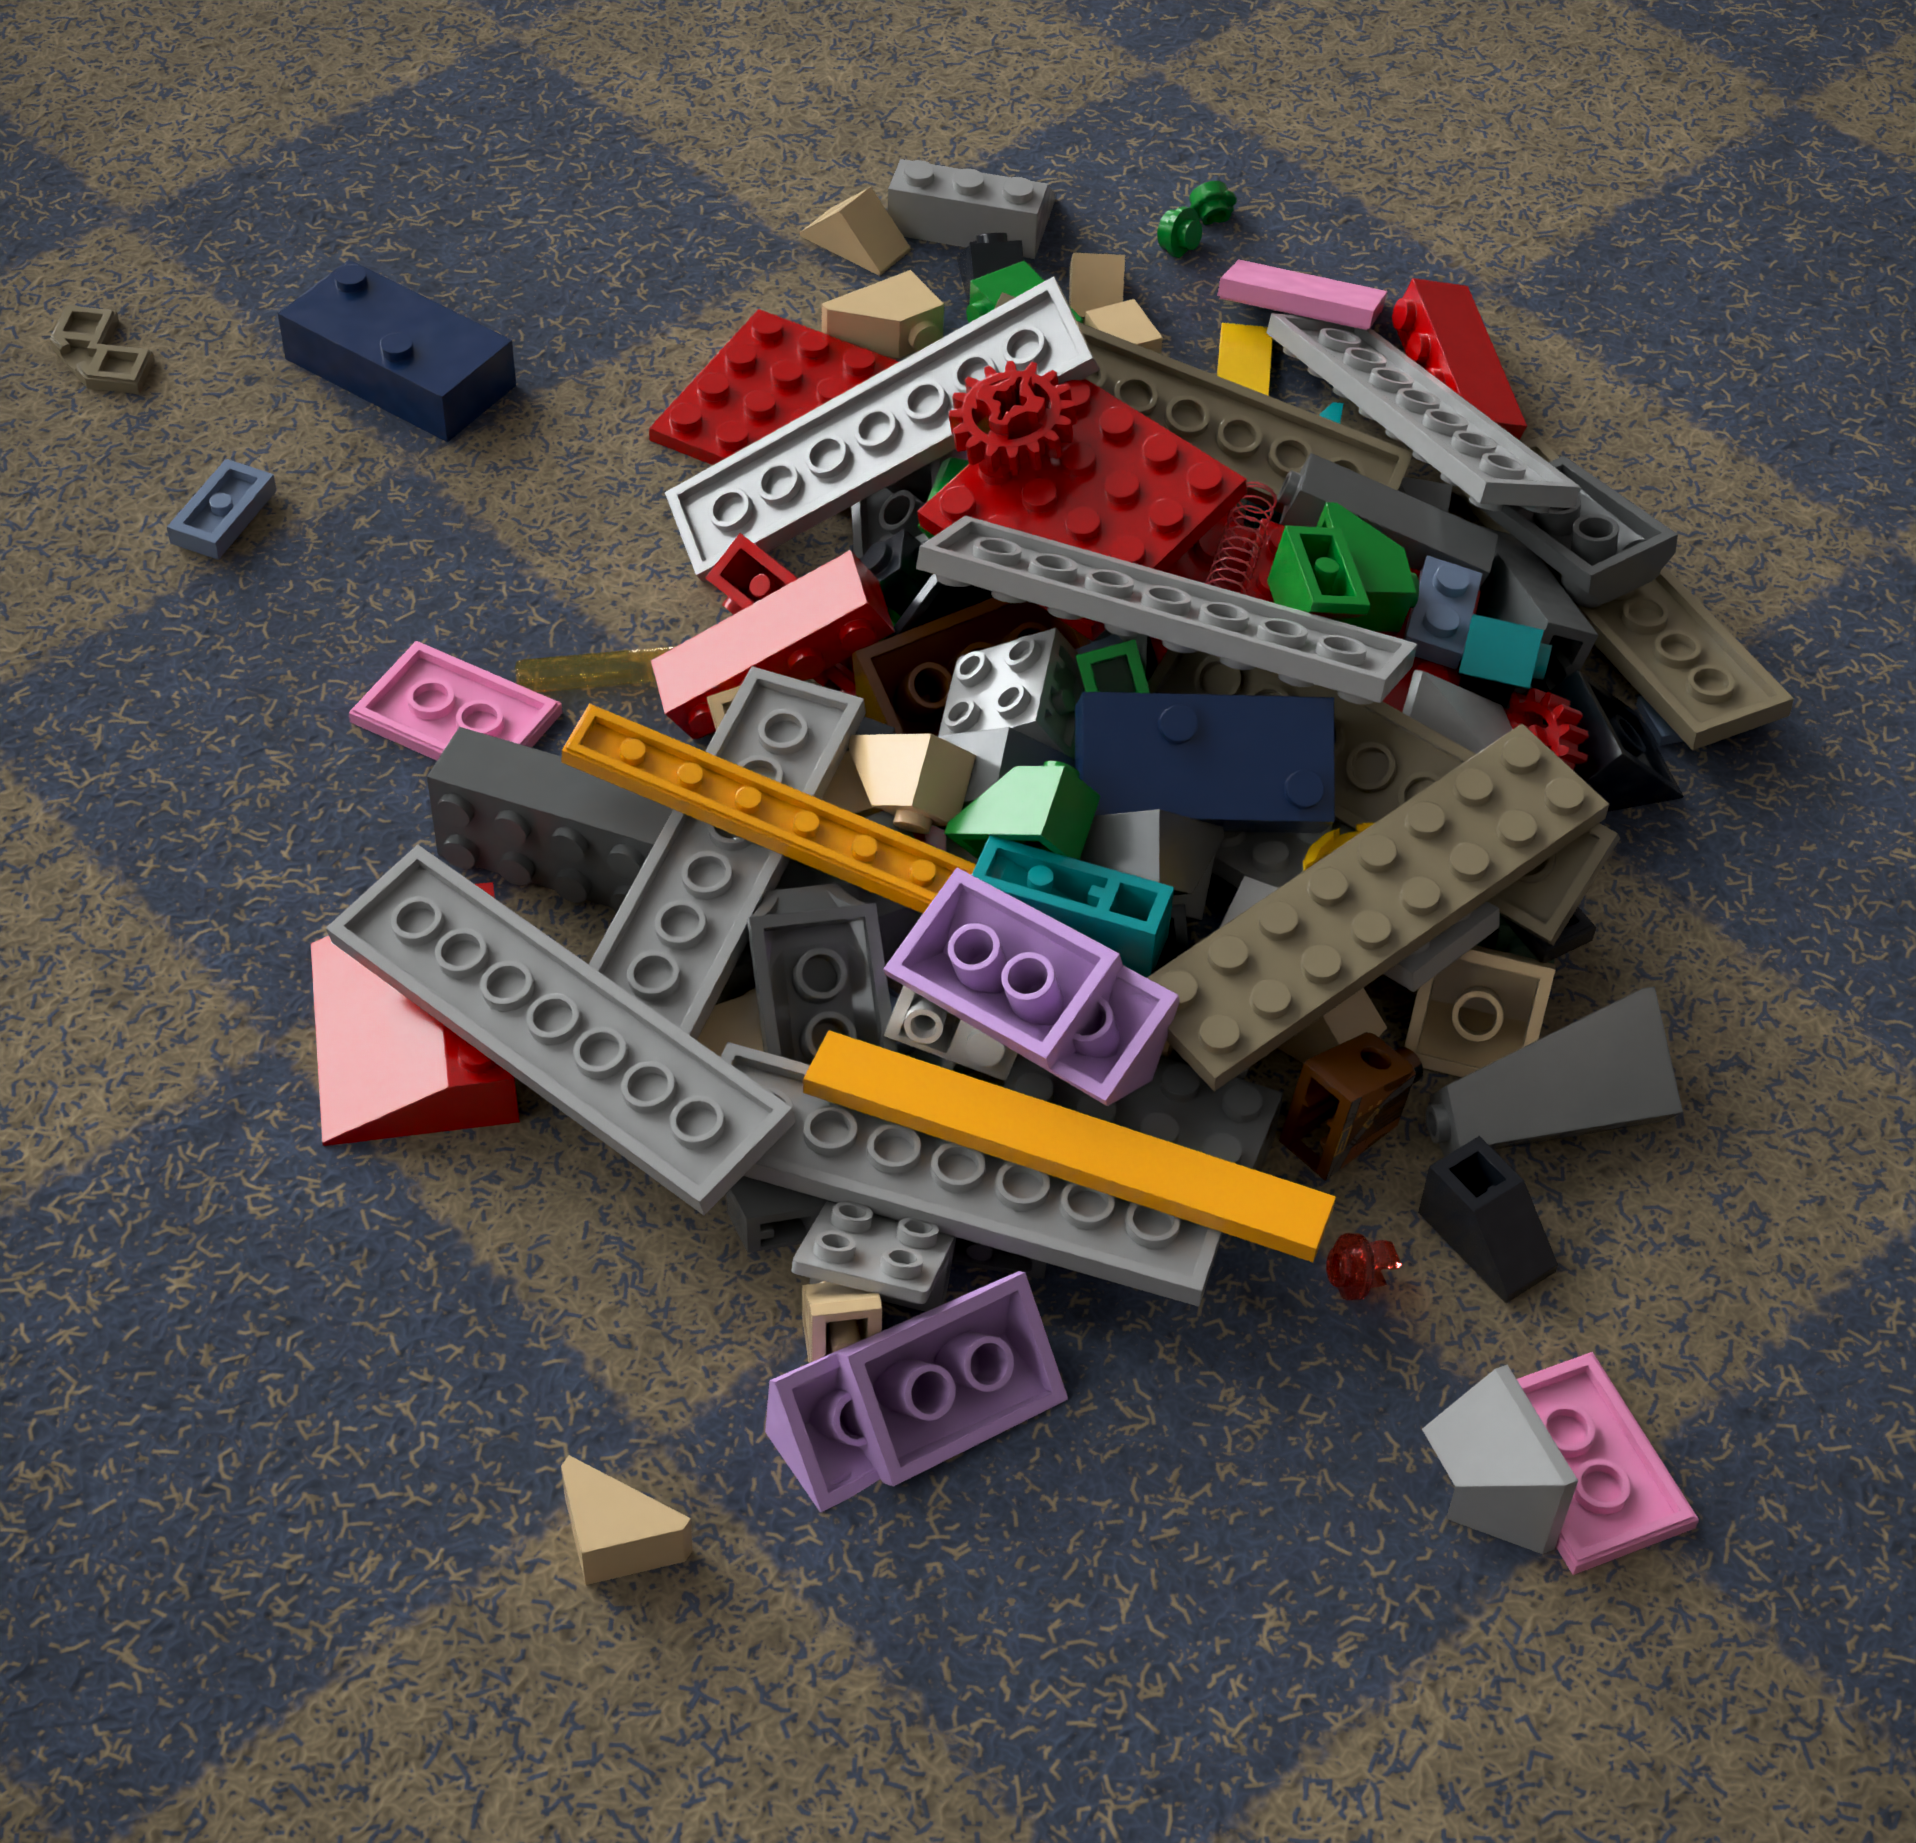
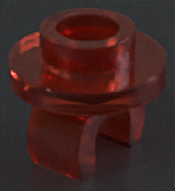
[1326,1233,1402,1301]

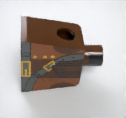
[1279,1032,1423,1181]

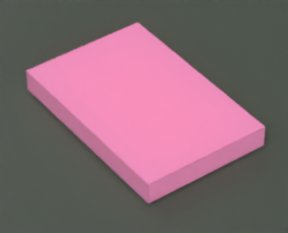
[1217,259,1387,330]
[349,641,562,760]
[1517,1352,1699,1575]

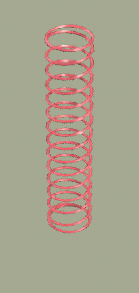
[1206,482,1277,595]

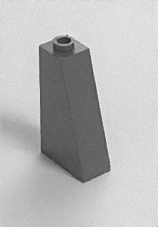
[1277,453,1499,588]
[1475,526,1598,709]
[1426,986,1683,1157]

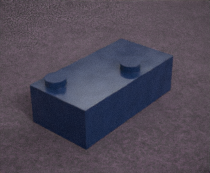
[278,259,516,442]
[1075,692,1335,833]

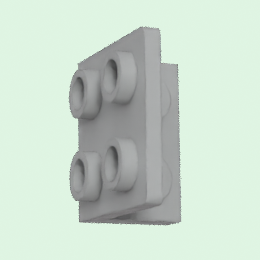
[938,628,1085,759]
[791,1201,956,1312]

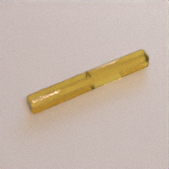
[515,645,678,693]

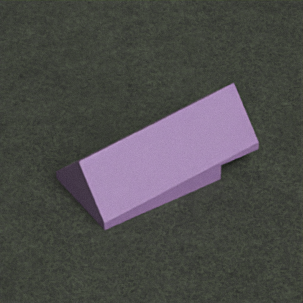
[883,867,1180,1106]
[765,1271,1068,1512]

